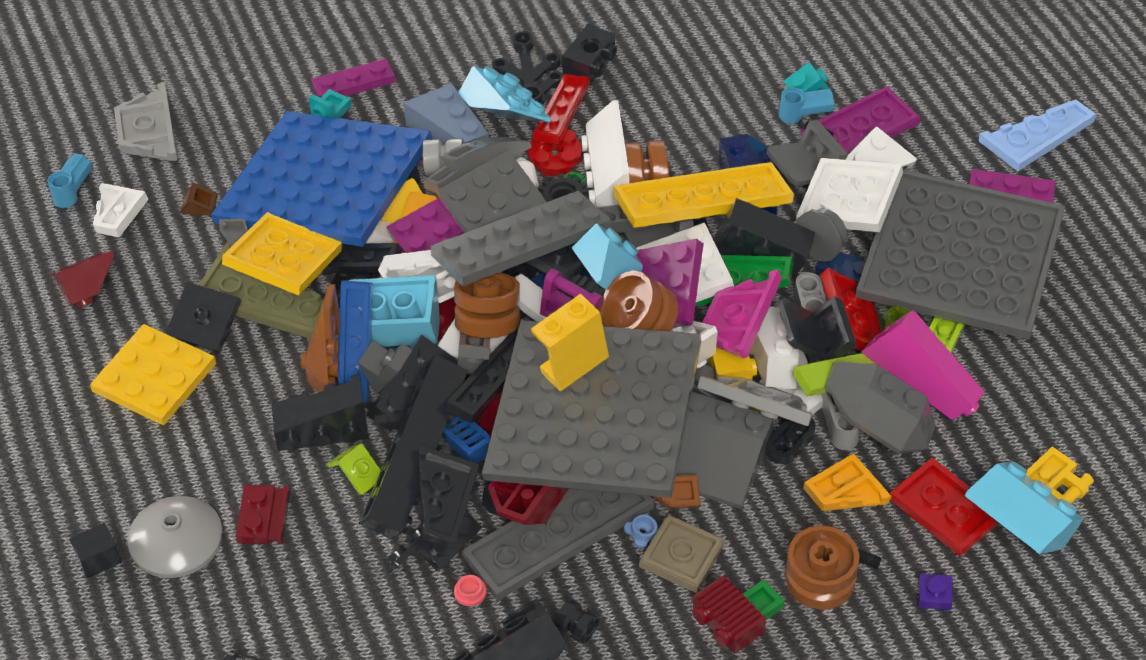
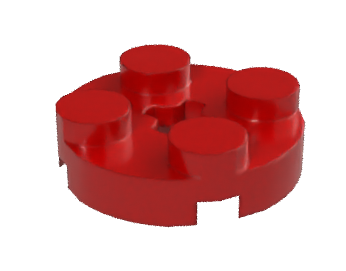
[528,129,582,177]

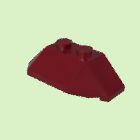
[488,481,569,525]

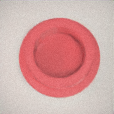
[454,575,486,606]

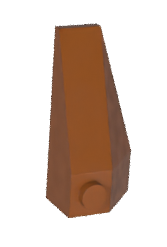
[301,284,340,393]

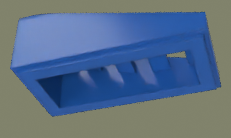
[442,415,491,463]

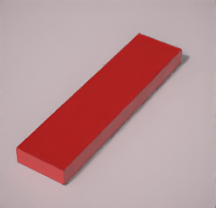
[533,74,590,144]

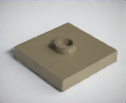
[639,514,725,593]

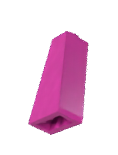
[861,310,985,420]

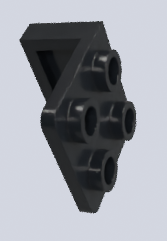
[778,296,857,361]

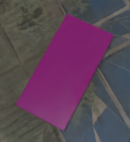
[801,86,921,155]

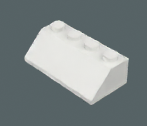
[581,100,629,207]

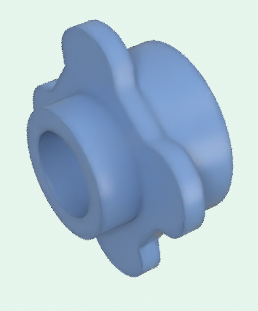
[624,514,659,548]

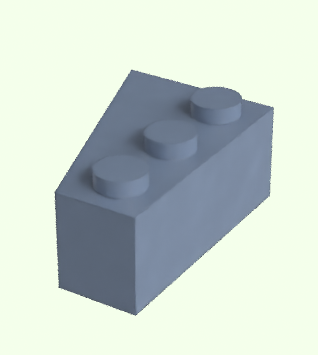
[403,83,489,145]

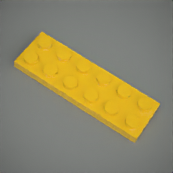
[614,162,794,228]

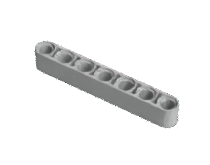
[794,272,860,450]

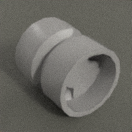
[423,138,464,176]

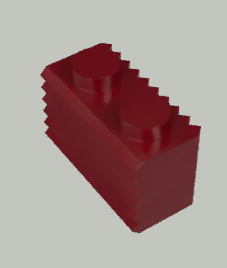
[692,575,766,654]

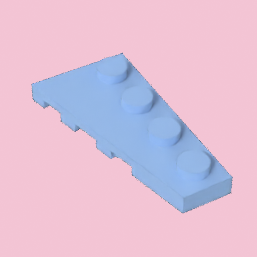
[978,100,1096,172]

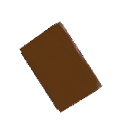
[180,182,218,216]

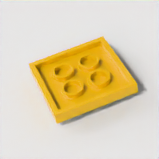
[222,212,342,296]
[90,324,216,426]

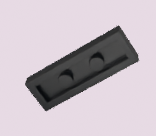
[321,243,403,274]

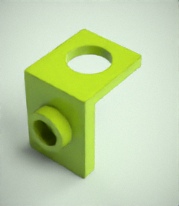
[327,443,381,495]

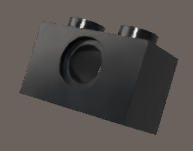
[562,24,617,85]

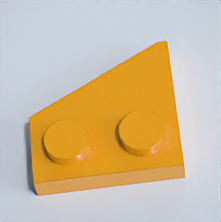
[803,453,891,511]

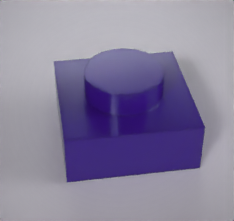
[918,573,953,610]

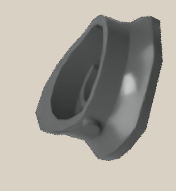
[796,208,849,261]

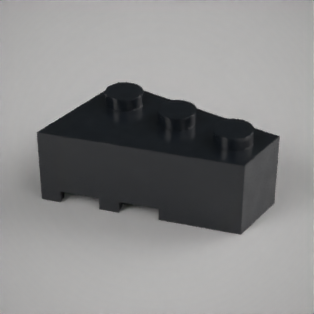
[714,198,816,274]
[272,374,369,451]

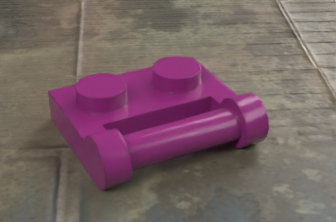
[539,268,604,318]

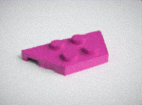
[702,270,782,358]

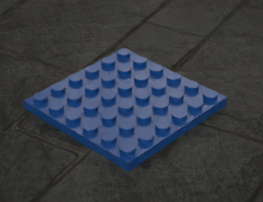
[211,111,432,247]

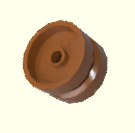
[625,140,669,183]
[600,270,678,332]
[454,273,520,338]
[785,525,860,610]

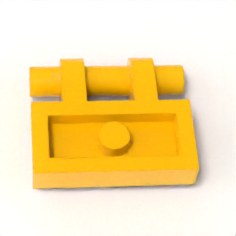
[1026,446,1094,504]

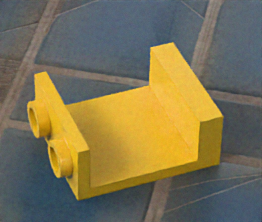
[531,294,609,392]

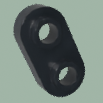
[766,417,816,464]

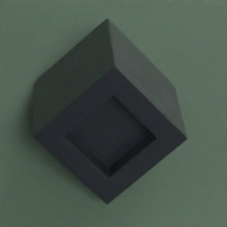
[70,522,122,578]

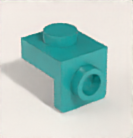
[784,62,830,92]
[309,89,352,118]

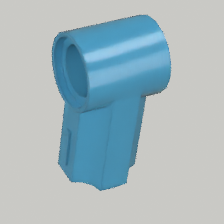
[779,87,834,124]
[47,153,92,208]

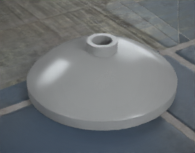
[127,496,223,578]

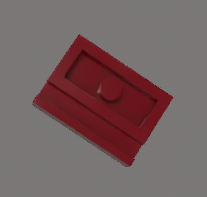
[235,485,290,544]

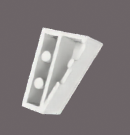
[378,250,456,303]
[750,306,799,389]

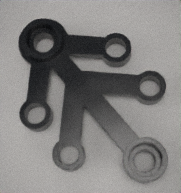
[492,31,563,105]

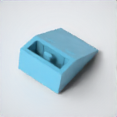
[458,66,551,122]

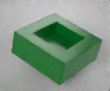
[743,579,785,620]

